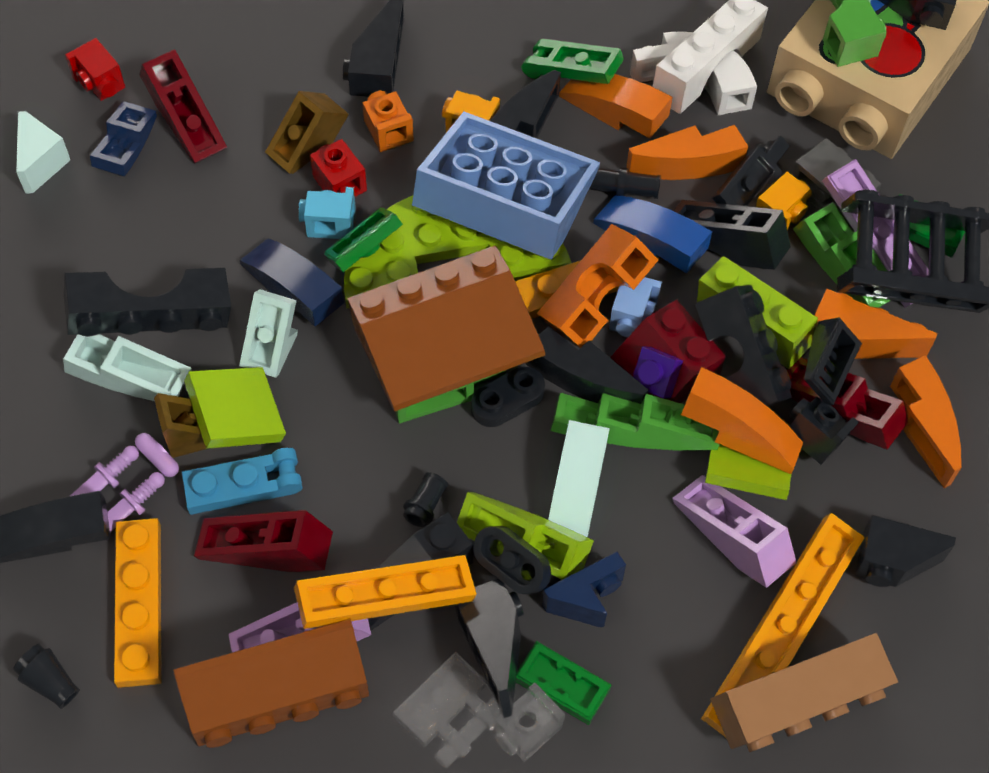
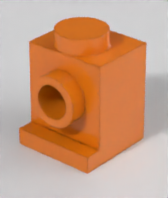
[362,91,414,152]

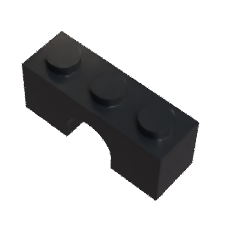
[695,285,792,407]

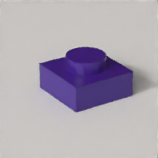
[633,347,683,398]

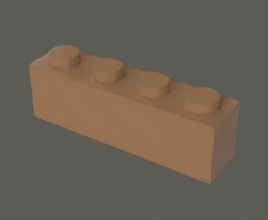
[710,633,898,752]

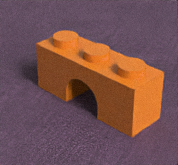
[537,224,658,348]

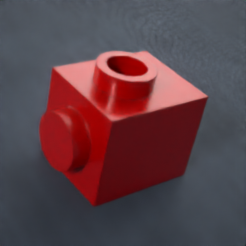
[310,139,367,197]

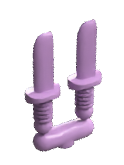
[70,433,179,532]

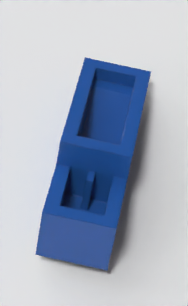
[593,195,712,274]

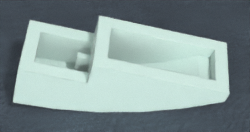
[63,334,192,401]
[548,420,610,537]

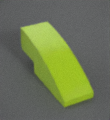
[457,492,594,580]

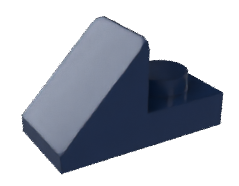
[542,551,626,628]

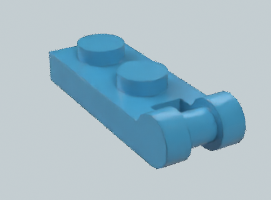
[182,448,303,515]

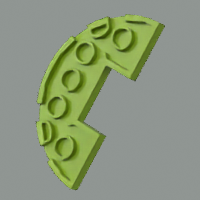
[344,196,571,309]

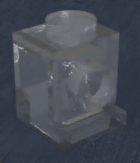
[495,682,565,762]

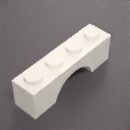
[653,0,768,114]

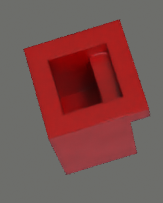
[65,38,126,101]

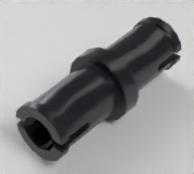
[589,167,661,199]

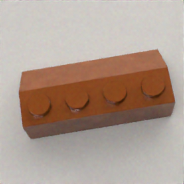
[173,619,369,748]

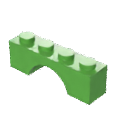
[823,0,887,67]

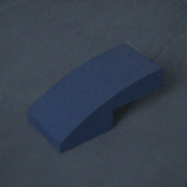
[90,101,157,177]

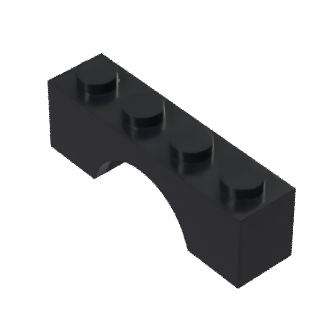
[64,268,231,337]

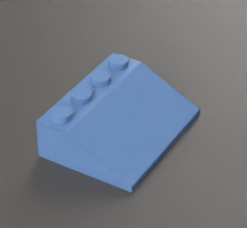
[412,111,600,260]

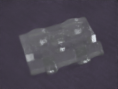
[393,651,501,768]

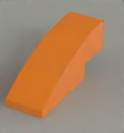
[559,74,673,139]
[626,125,748,180]
[890,355,962,488]
[681,367,803,474]

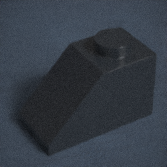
[855,515,956,587]

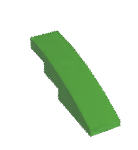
[551,393,720,451]

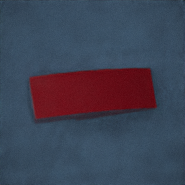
[787,357,908,450]

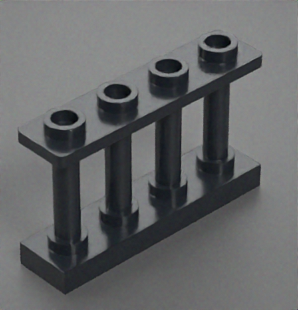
[837,189,989,313]

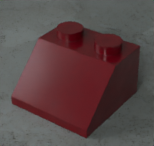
[610,299,726,403]

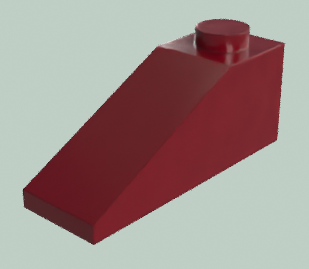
[139,49,227,164]
[194,510,333,572]

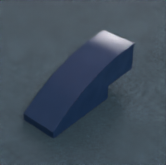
[240,238,344,326]

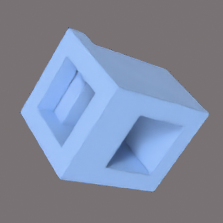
[609,277,662,337]

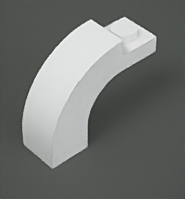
[630,32,757,115]

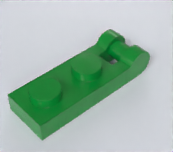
[521,39,624,84]

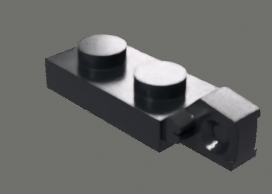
[712,135,790,207]

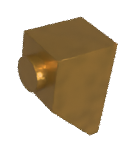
[265,91,349,174]

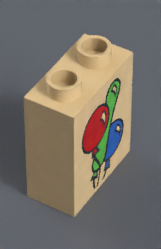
[767,0,989,159]

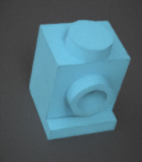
[299,187,356,239]

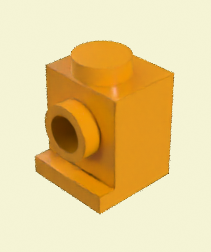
[442,90,500,132]
[756,172,812,230]

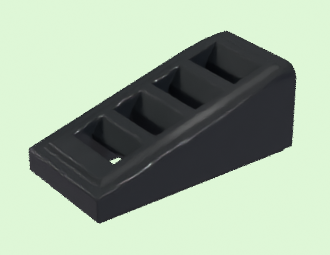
[804,317,862,405]

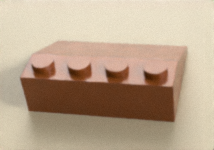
[347,246,545,412]

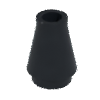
[13,644,80,709]

